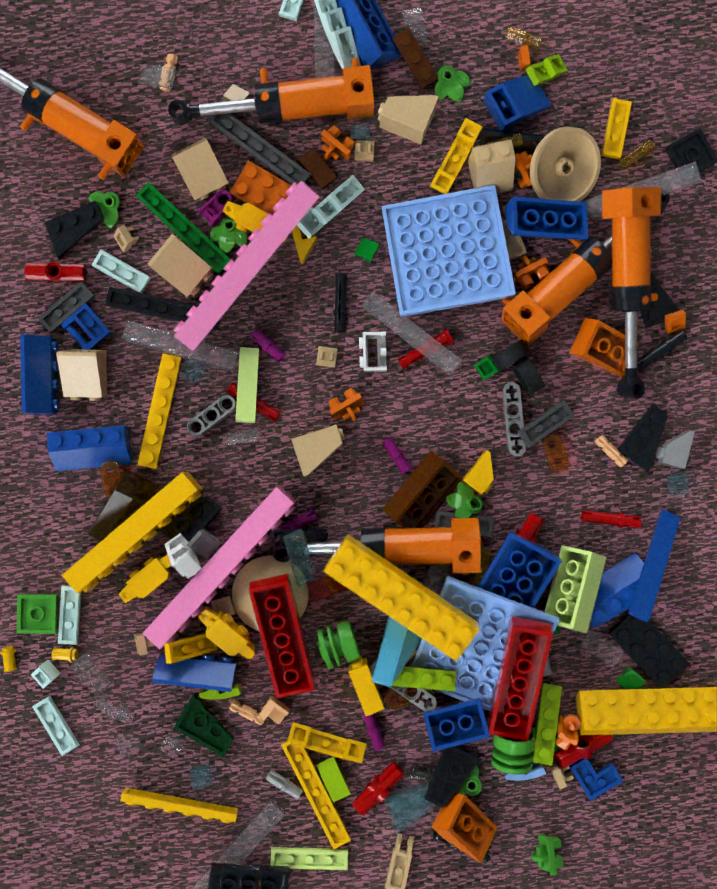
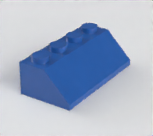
[336,0,402,69]
[505,197,588,240]
[20,334,60,415]
[46,426,132,471]
[590,553,661,629]
[152,652,238,692]

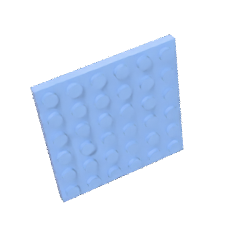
[381,185,516,317]
[410,576,559,711]

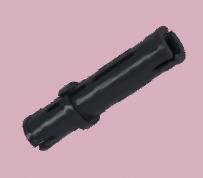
[333,274,348,333]
[637,329,688,372]
[272,527,328,543]

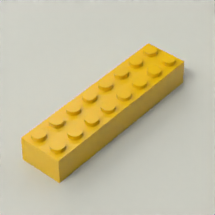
[62,472,203,593]
[323,534,480,661]
[575,687,717,735]

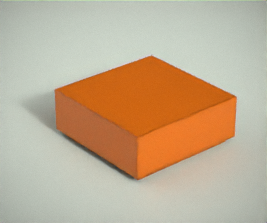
[518,45,530,72]
[665,310,686,334]

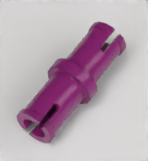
[251,328,286,363]
[382,436,412,475]
[279,508,318,530]
[361,712,386,751]

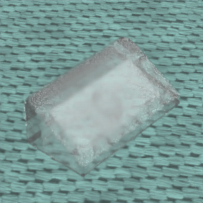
[223,426,263,446]

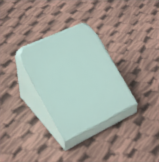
[31,659,61,689]

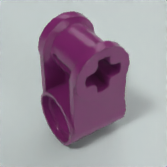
[198,190,234,227]

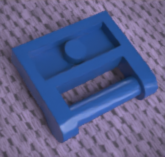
[61,303,112,350]

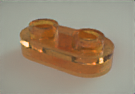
[542,435,569,472]
[100,461,121,497]
[385,687,423,710]

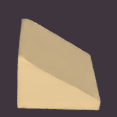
[223,84,250,101]

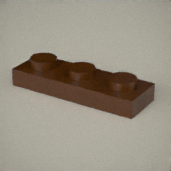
[392,27,438,89]

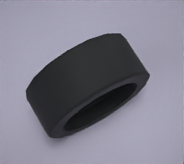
[492,339,530,371]
[512,356,544,395]

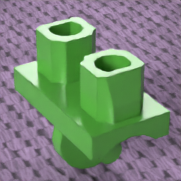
[531,834,564,876]

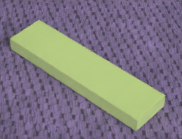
[236,347,259,423]
[271,847,348,870]

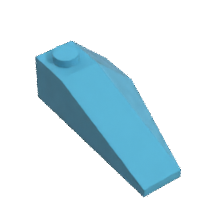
[372,616,421,687]

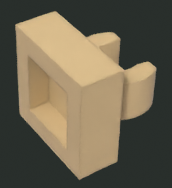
[354,140,374,162]
[114,225,139,252]
[316,346,338,368]
[134,633,155,656]
[549,763,573,789]

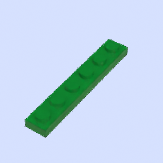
[135,182,231,275]

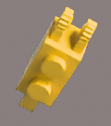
[222,201,287,243]
[119,554,172,603]
[198,606,255,659]

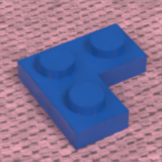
[569,759,623,801]

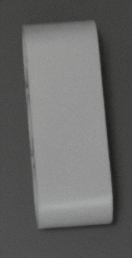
[187,395,237,436]

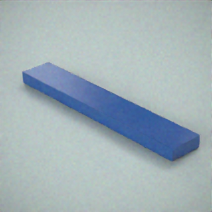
[628,509,681,622]

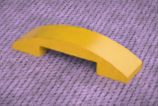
[430,118,483,194]
[287,722,367,764]

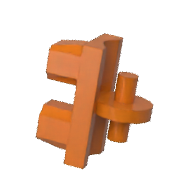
[321,125,355,161]
[514,151,532,189]
[514,255,550,290]
[328,388,365,422]
[556,715,581,750]

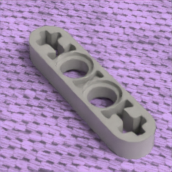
[502,382,526,456]
[371,660,437,712]

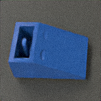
[483,74,551,131]

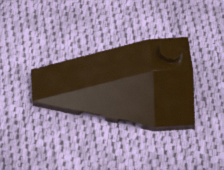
[88,468,159,541]

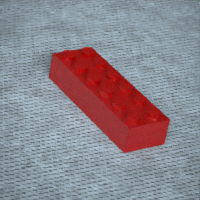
[249,573,315,698]
[488,616,553,741]

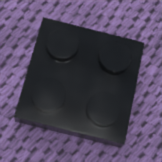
[665,128,717,181]

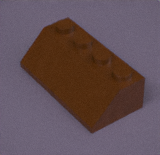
[382,451,463,528]

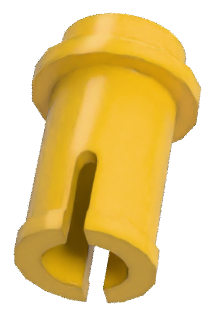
[0,646,17,672]
[52,647,79,662]

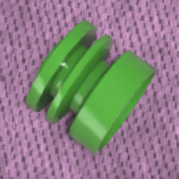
[317,620,361,669]
[491,730,535,775]

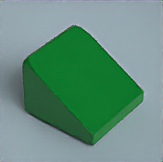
[354,238,380,263]
[474,353,499,381]
[616,667,646,689]

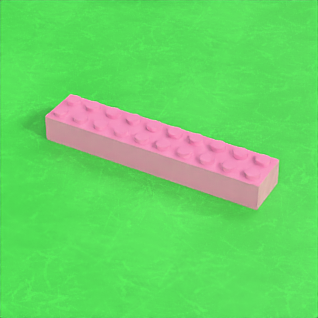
[174,181,319,351]
[142,486,296,649]

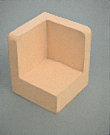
[259,696,290,724]

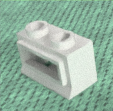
[359,332,387,372]
[164,533,202,578]

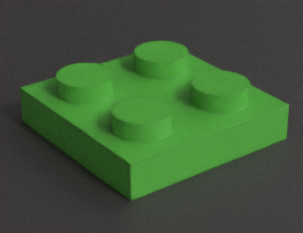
[17,594,58,634]

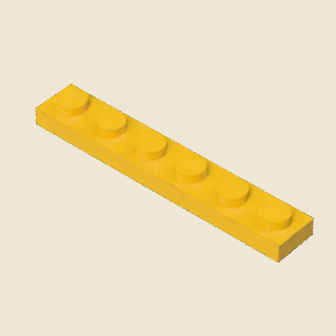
[137,353,182,469]
[281,740,351,849]
[120,788,239,823]

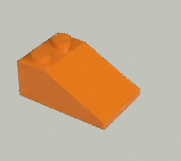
[569,318,640,377]
[431,793,498,863]

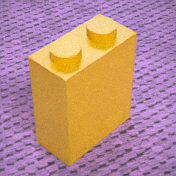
[348,656,384,716]

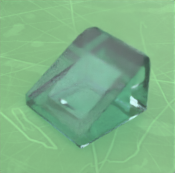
[351,125,370,139]
[178,358,207,385]
[666,471,689,496]
[189,763,213,790]

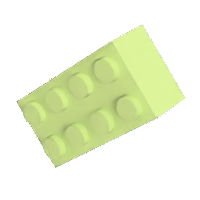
[544,546,606,634]

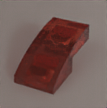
[306,575,348,601]

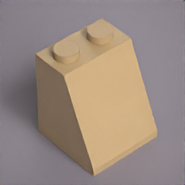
[378,95,439,145]
[172,138,228,201]
[468,139,516,194]
[148,234,214,300]
[56,349,107,401]
[291,425,345,477]

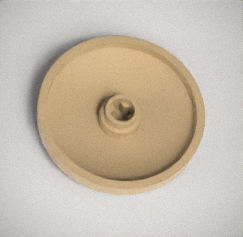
[530,127,601,202]
[232,555,309,631]

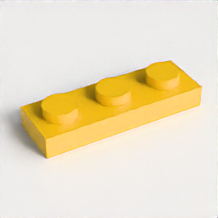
[601,98,632,159]
[164,632,218,664]

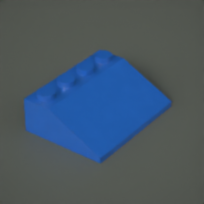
[477,532,562,608]

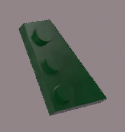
[173,693,234,757]

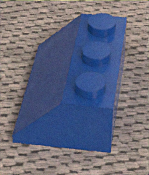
[423,698,490,752]

